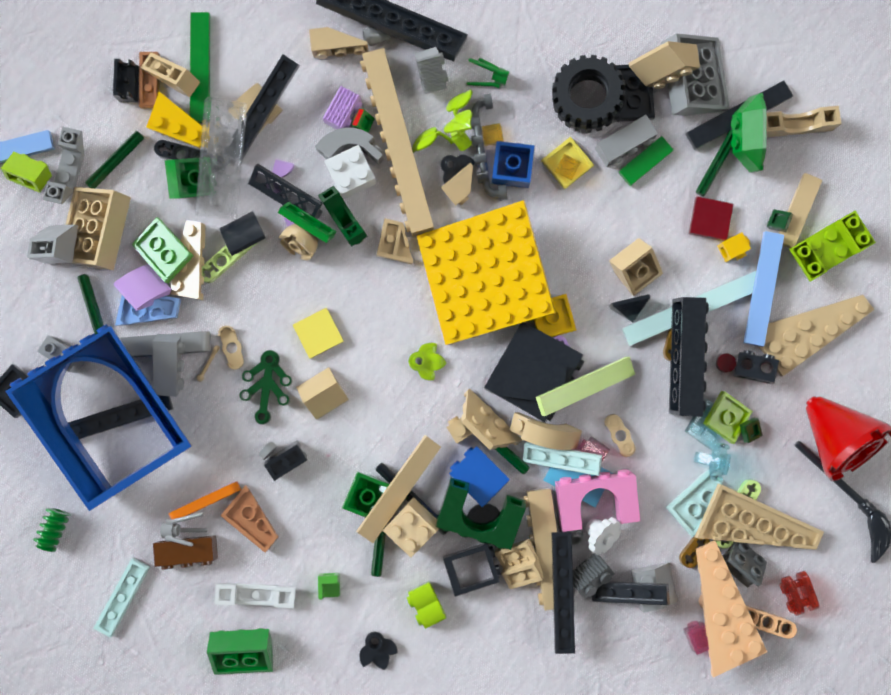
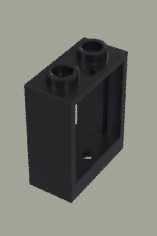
[443,543,502,597]

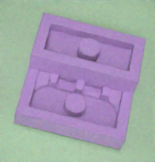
[114,264,172,311]

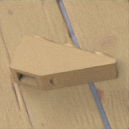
[309,27,369,59]

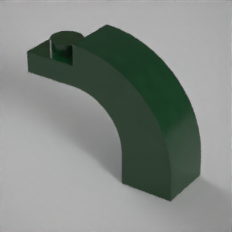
[318,185,368,247]

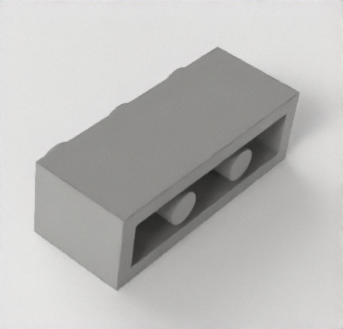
[595,115,658,167]
[153,334,184,397]

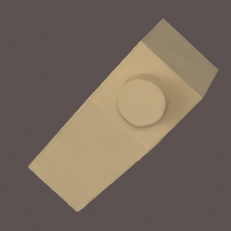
[140,53,200,97]

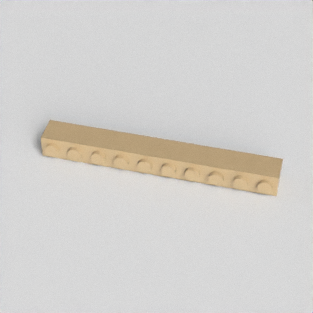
[360,48,434,237]

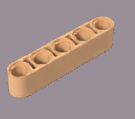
[698,594,797,639]

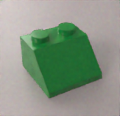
[164,157,214,199]

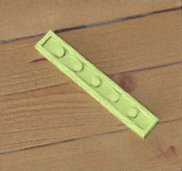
[536,357,635,416]

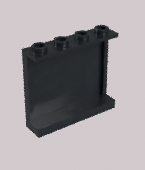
[484,322,585,423]

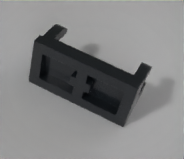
[113,59,139,102]
[264,440,308,481]

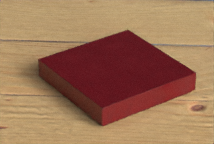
[688,196,734,241]

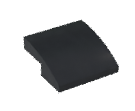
[219,211,266,256]

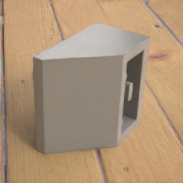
[27,224,78,263]

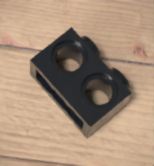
[734,350,779,385]

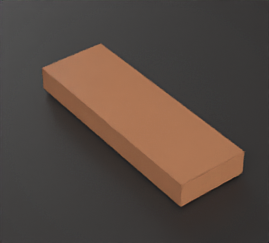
[139,52,160,109]

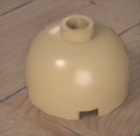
[279,224,318,260]

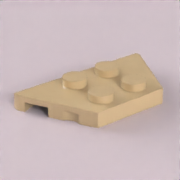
[461,388,522,450]

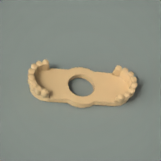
[218,325,244,370]
[604,414,636,457]

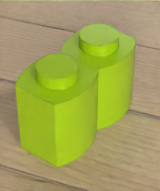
[406,581,447,629]

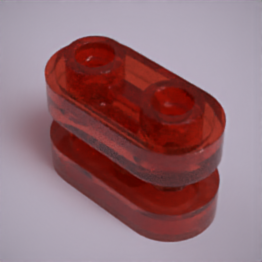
[779,571,820,616]

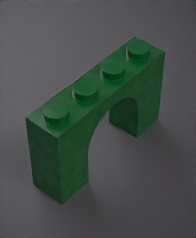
[436,477,526,550]

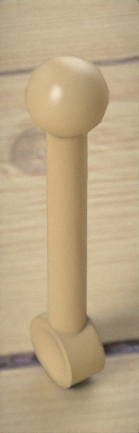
[197,345,220,382]

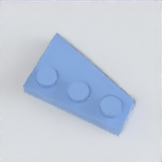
[115,295,181,326]

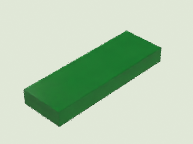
[618,136,674,186]
[278,202,336,243]

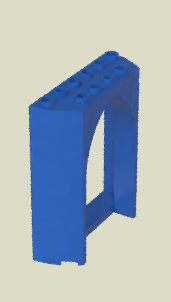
[6,324,192,511]

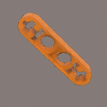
[168,481,241,519]

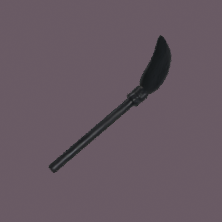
[795,441,891,563]

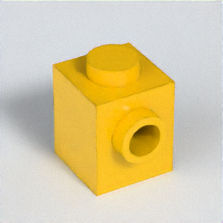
[717,232,751,262]

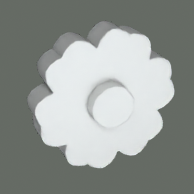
[585,517,621,555]

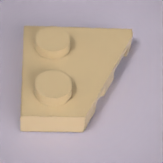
[376,218,413,264]

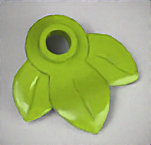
[408,343,446,381]

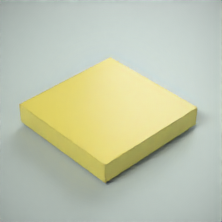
[541,137,594,190]
[293,308,344,359]

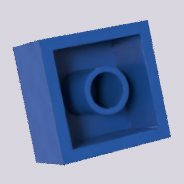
[491,141,535,188]

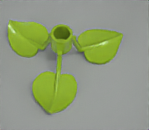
[412,90,473,154]

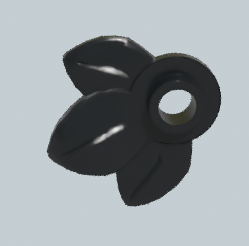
[440,154,475,184]
[359,631,398,670]

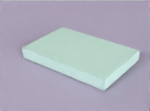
[665,469,723,537]

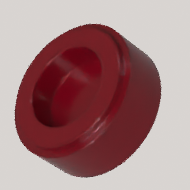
[716,353,736,373]

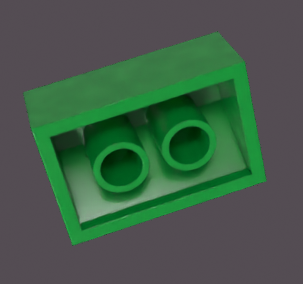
[207,628,273,675]

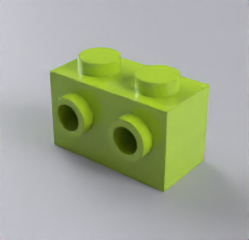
[1,151,52,193]

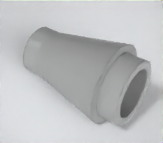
[363,27,391,46]

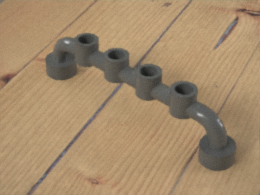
[471,93,508,201]

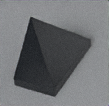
[609,294,650,323]

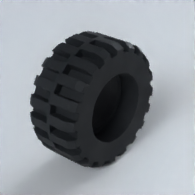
[552,54,626,133]

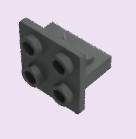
[722,542,767,588]

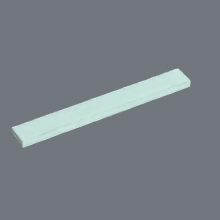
[622,271,756,346]

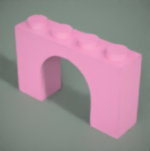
[555,469,640,532]

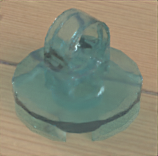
[693,442,731,482]

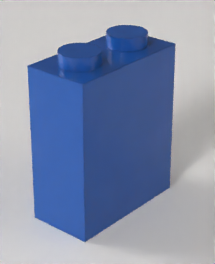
[449,446,510,507]

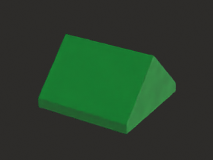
[342,471,389,518]

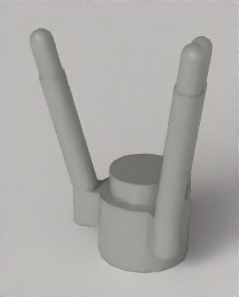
[160,512,208,546]

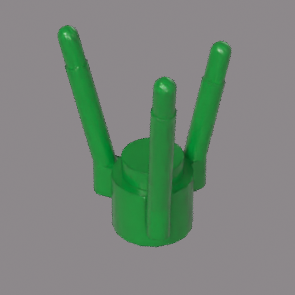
[466,58,509,88]

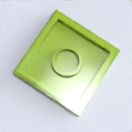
[703,391,753,444]

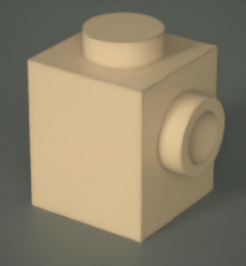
[446,416,473,443]

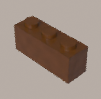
[153,535,218,570]

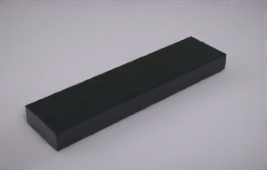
[592,581,670,605]

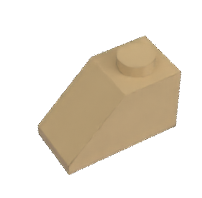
[441,163,473,206]

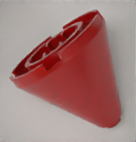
[806,396,891,481]

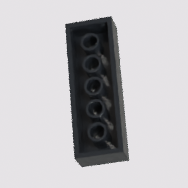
[669,297,709,417]

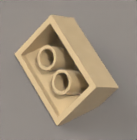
[629,41,700,89]

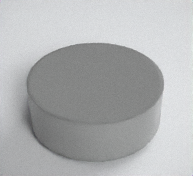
[259,442,278,460]

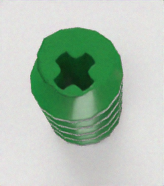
[33,508,71,552]

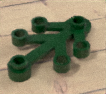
[239,350,292,425]

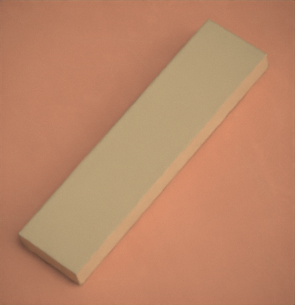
[778,173,822,248]

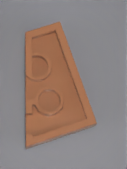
[221,485,279,553]

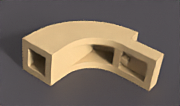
[510,412,582,450]

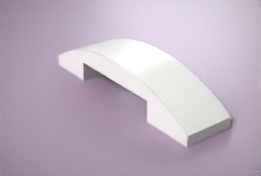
[214,583,296,608]

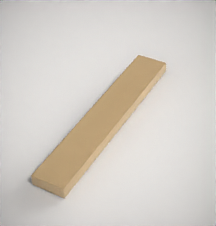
[356,435,441,543]

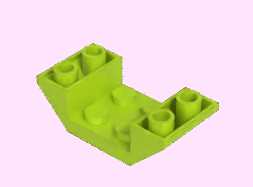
[789,210,876,282]

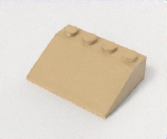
[65,187,131,271]

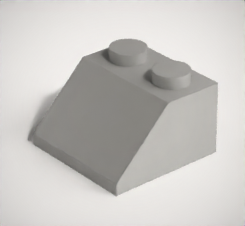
[631,562,678,613]

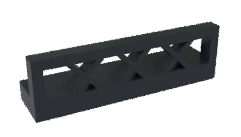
[248,164,323,219]

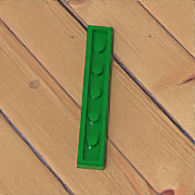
[190,12,210,123]

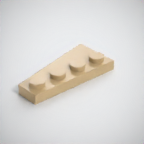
[170,221,206,300]

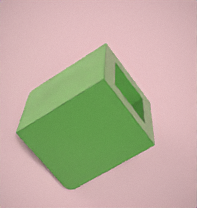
[318,573,340,600]

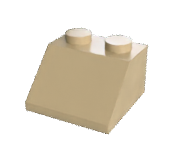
[609,238,663,296]

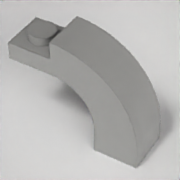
[315,128,384,165]

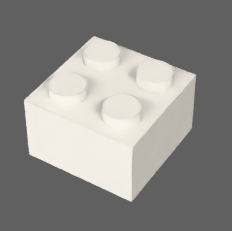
[324,145,376,200]

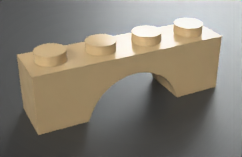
[767,106,841,137]

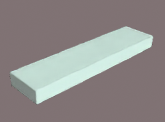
[523,442,602,476]
[93,558,151,638]

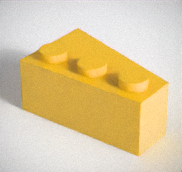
[146,92,212,151]

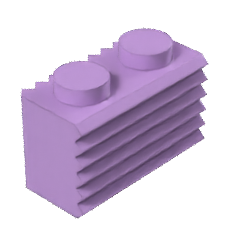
[323,86,363,129]

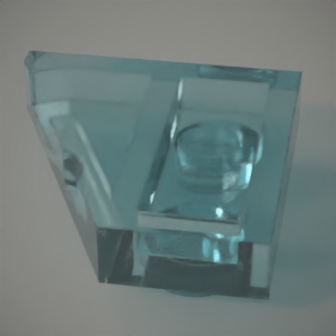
[685,399,718,452]

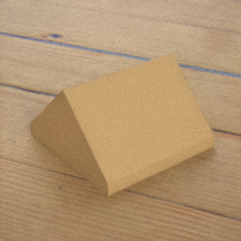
[296,367,349,420]

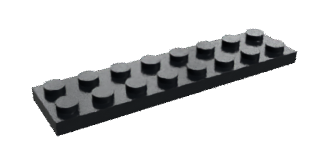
[316,0,468,62]

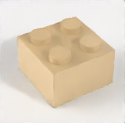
[382,497,439,558]

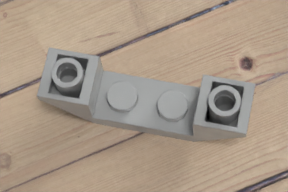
[43,127,84,204]

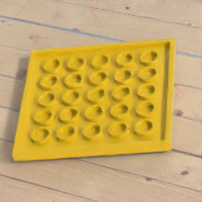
[417,200,556,345]

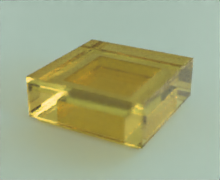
[482,123,504,146]
[555,154,581,180]

